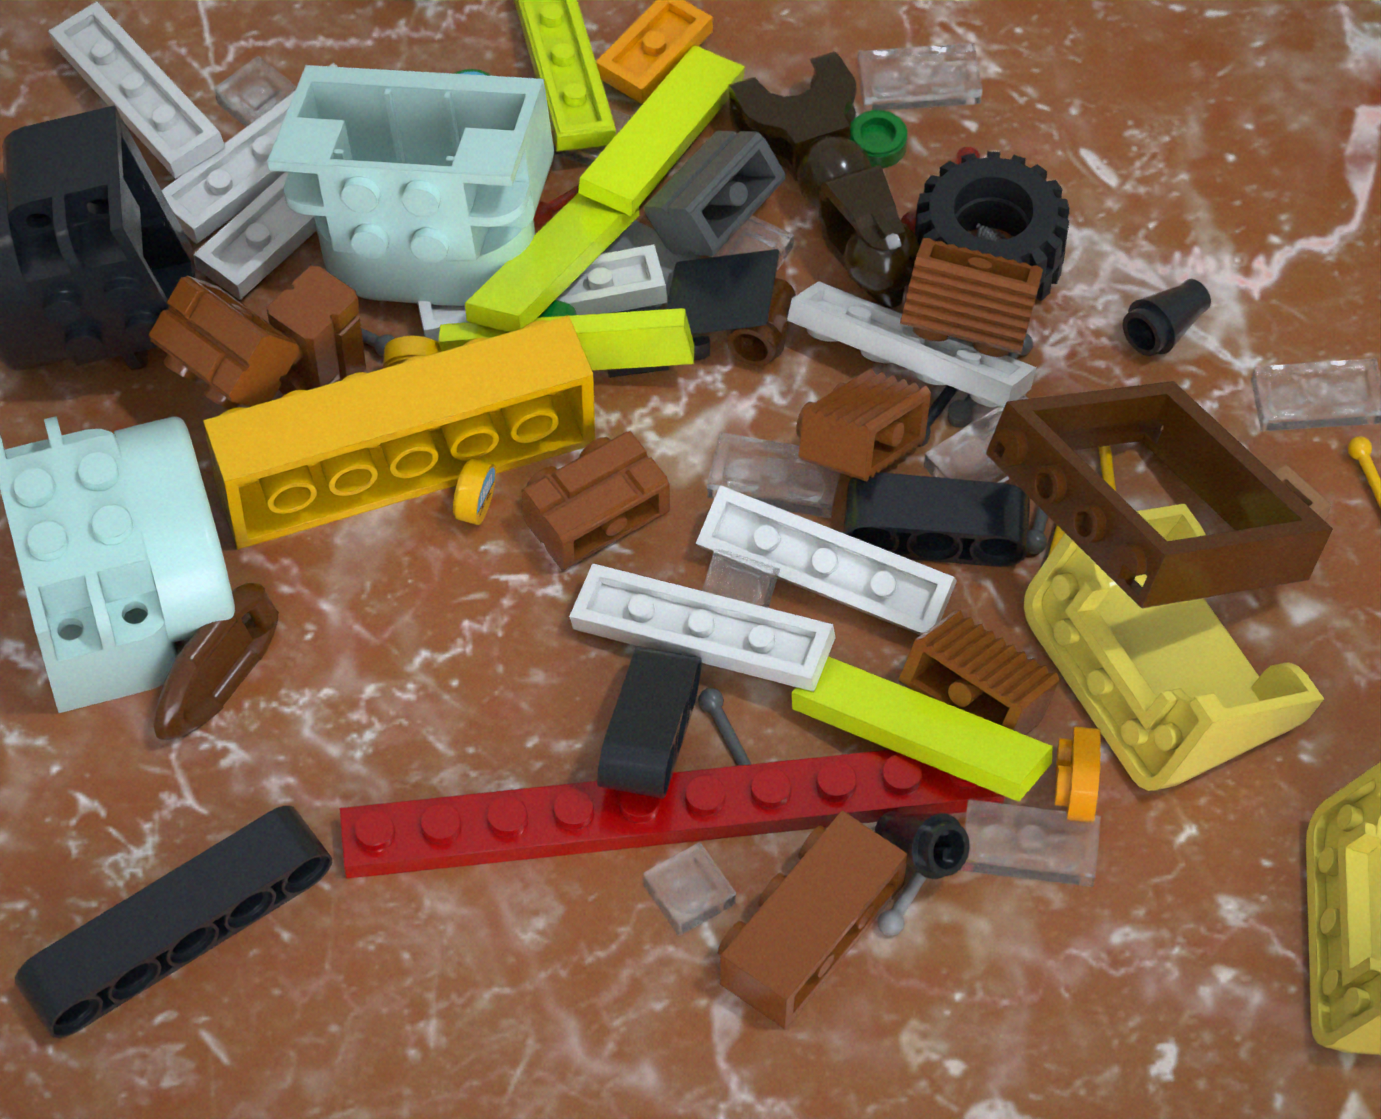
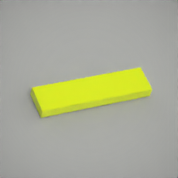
[514,0,616,152]
[578,45,745,216]
[465,193,640,332]
[439,308,695,370]
[792,656,1053,802]

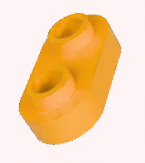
[1054,726,1101,823]

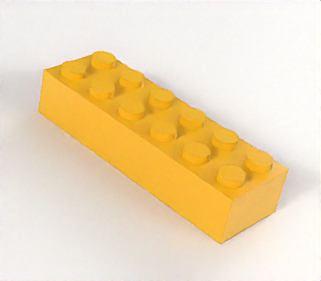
[203,315,596,550]

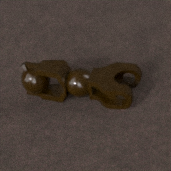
[728,52,920,309]

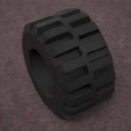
[915,151,1070,301]

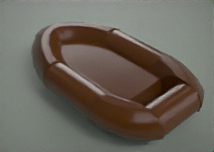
[153,583,279,740]

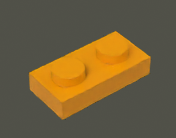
[596,0,713,104]

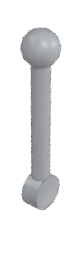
[878,871,926,936]

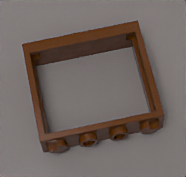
[986,381,1333,609]

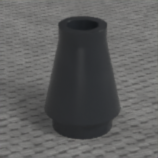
[1122,279,1211,356]
[875,811,970,879]

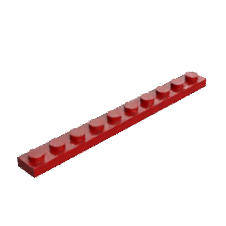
[339,749,1005,879]

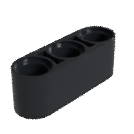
[843,472,1030,567]
[597,646,702,799]

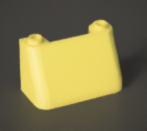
[1024,504,1324,791]
[1306,762,1381,1055]

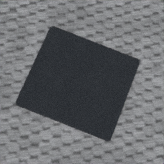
[666,249,780,334]

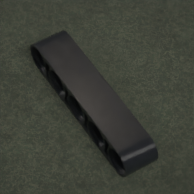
[15,805,333,1038]

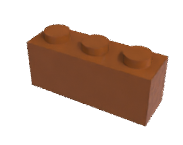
[718,810,907,1029]

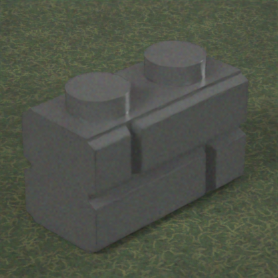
[644,131,786,256]

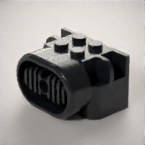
[0,105,196,371]

